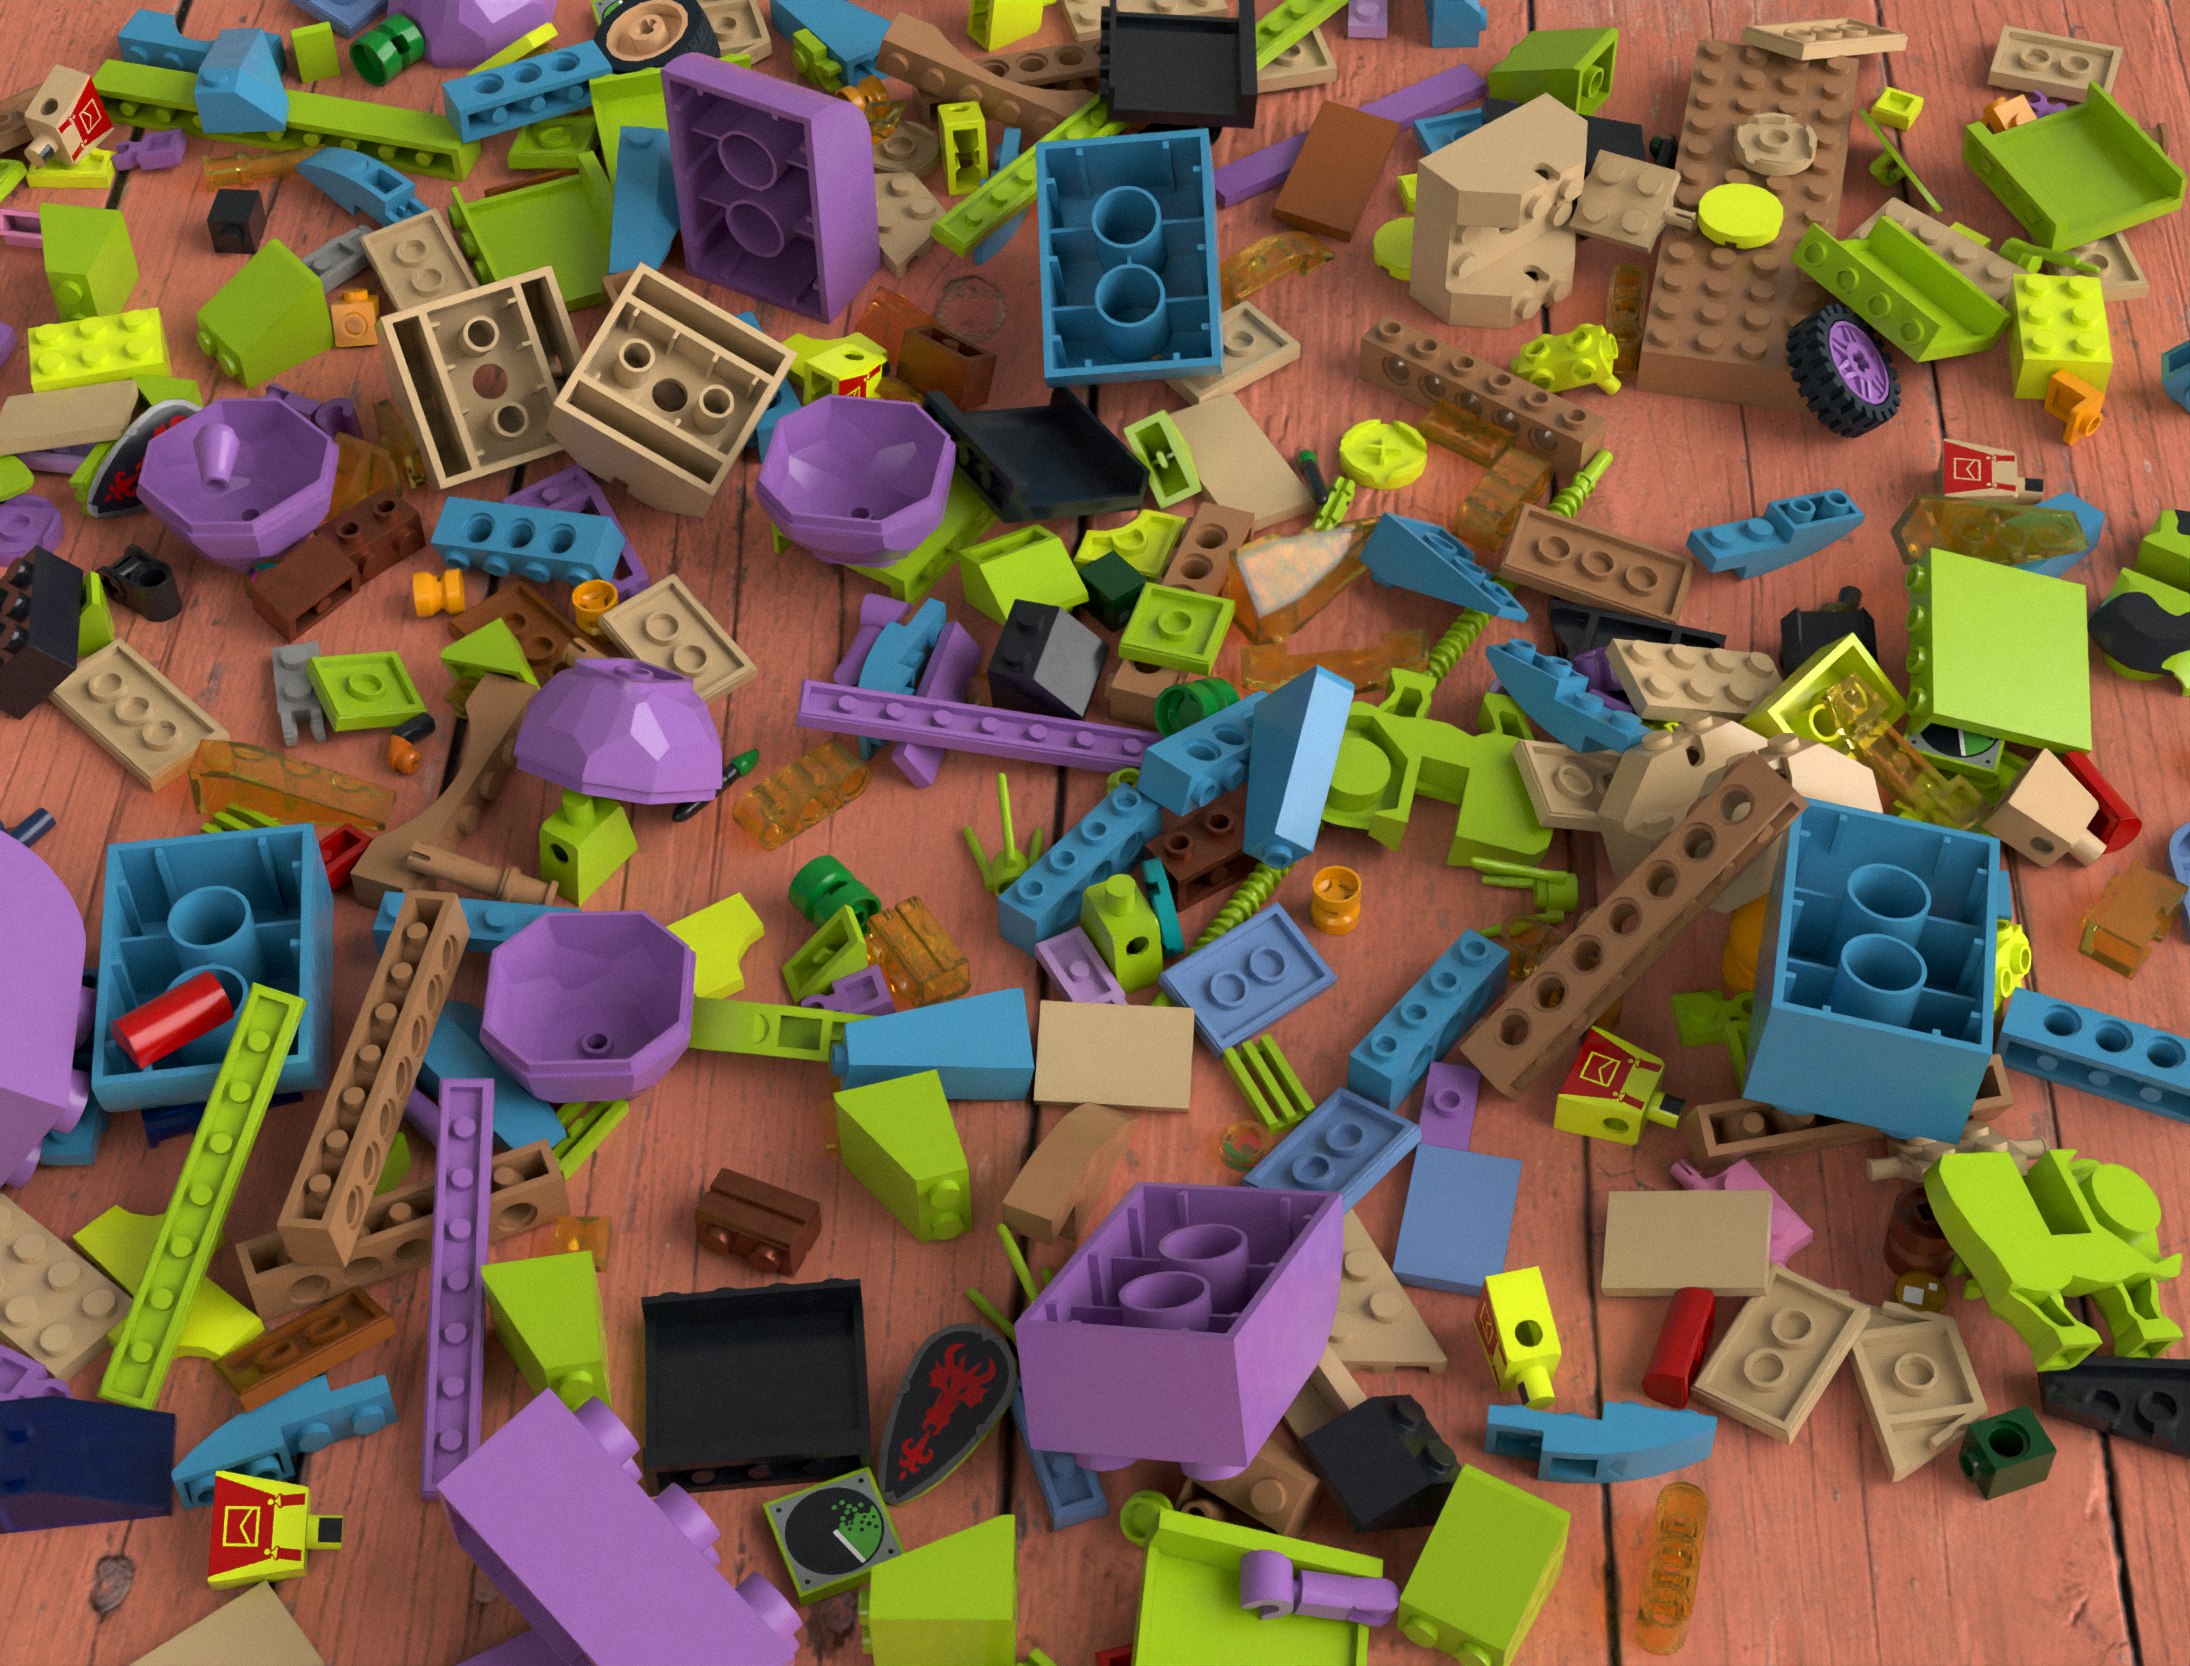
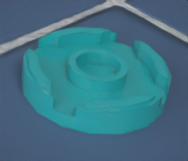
[1141,857,1185,958]

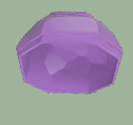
[387,0,558,68]
[755,394,956,568]
[136,398,340,573]
[513,658,722,805]
[479,910,696,1103]

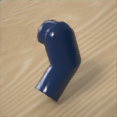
[0,807,56,848]

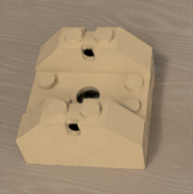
[1409,93,1588,329]
[546,262,797,518]
[374,265,582,494]
[1597,711,1883,914]

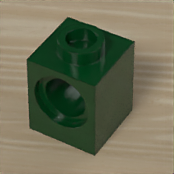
[1077,550,1148,633]
[1959,1405,2057,1501]

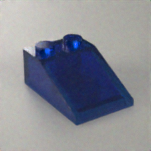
[0,1396,177,1534]

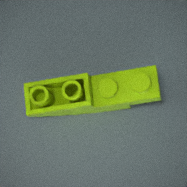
[687,997,878,1063]

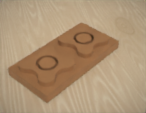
[1497,502,1697,625]

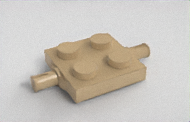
[1569,149,1696,254]
[1865,1121,2048,1183]

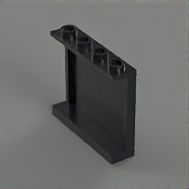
[1099,0,1258,129]
[922,387,1151,523]
[641,1278,873,1497]

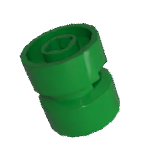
[349,14,425,86]
[1154,677,1240,739]
[788,855,882,937]

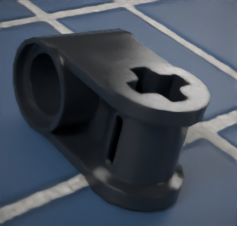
[95,544,183,622]

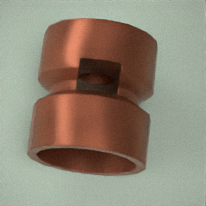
[1883,1183,1955,1280]

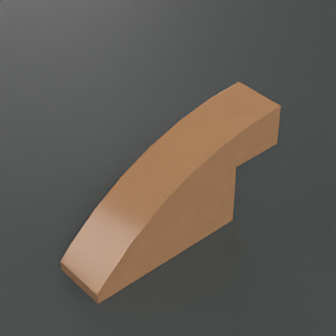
[1002,1102,1139,1246]

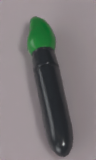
[1297,449,1329,506]
[672,749,759,822]

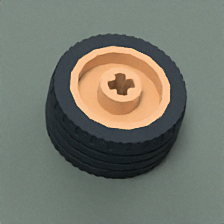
[594,0,721,75]

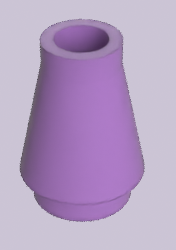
[193,423,240,494]

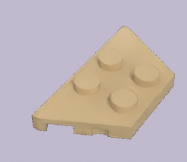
[696,0,772,65]
[874,172,947,278]
[1328,1208,1447,1374]
[1834,1289,1988,1482]

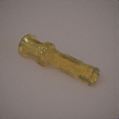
[201,144,325,193]

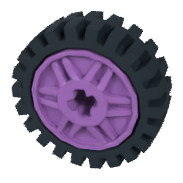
[1786,304,1901,438]

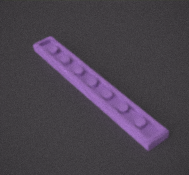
[1214,63,1487,208]
[796,679,1164,773]
[420,1078,495,1501]

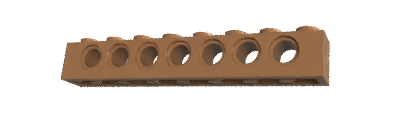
[1459,750,1810,1101]
[276,889,471,1268]

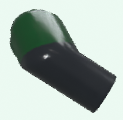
[1649,133,1678,170]

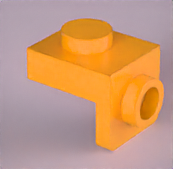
[1979,94,2038,134]
[330,288,381,347]
[2043,368,2105,446]

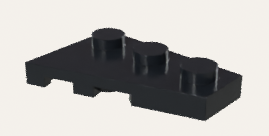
[2037,1356,2190,1459]

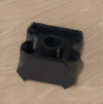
[1778,607,1878,680]

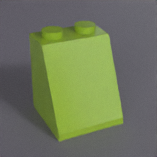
[1487,27,1619,116]
[39,202,140,323]
[196,238,336,389]
[833,1069,973,1243]
[481,1250,613,1413]
[1397,1463,1571,1666]
[858,1515,1018,1666]

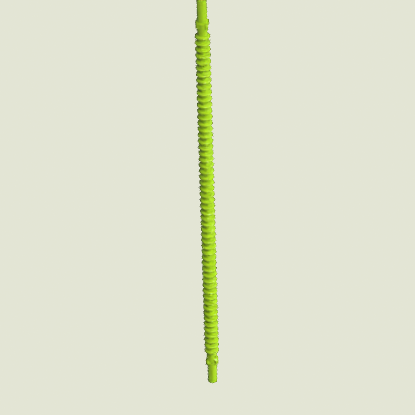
[1150,449,1613,1007]

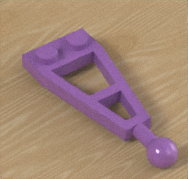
[501,463,650,604]

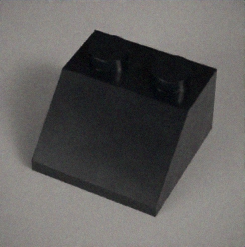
[987,599,1110,721]
[1298,1394,1462,1533]

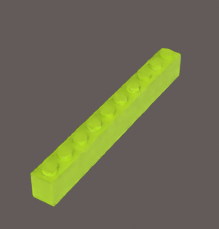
[92,59,482,182]

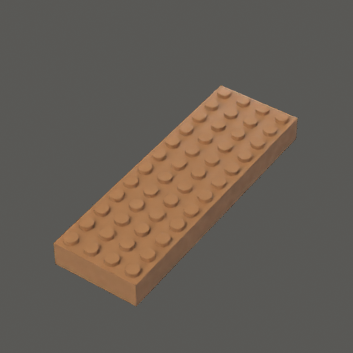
[1636,40,1860,414]

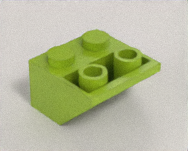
[957,524,1089,626]

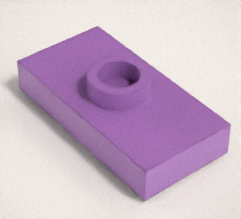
[1414,1061,1482,1154]

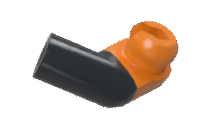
[387,712,436,775]

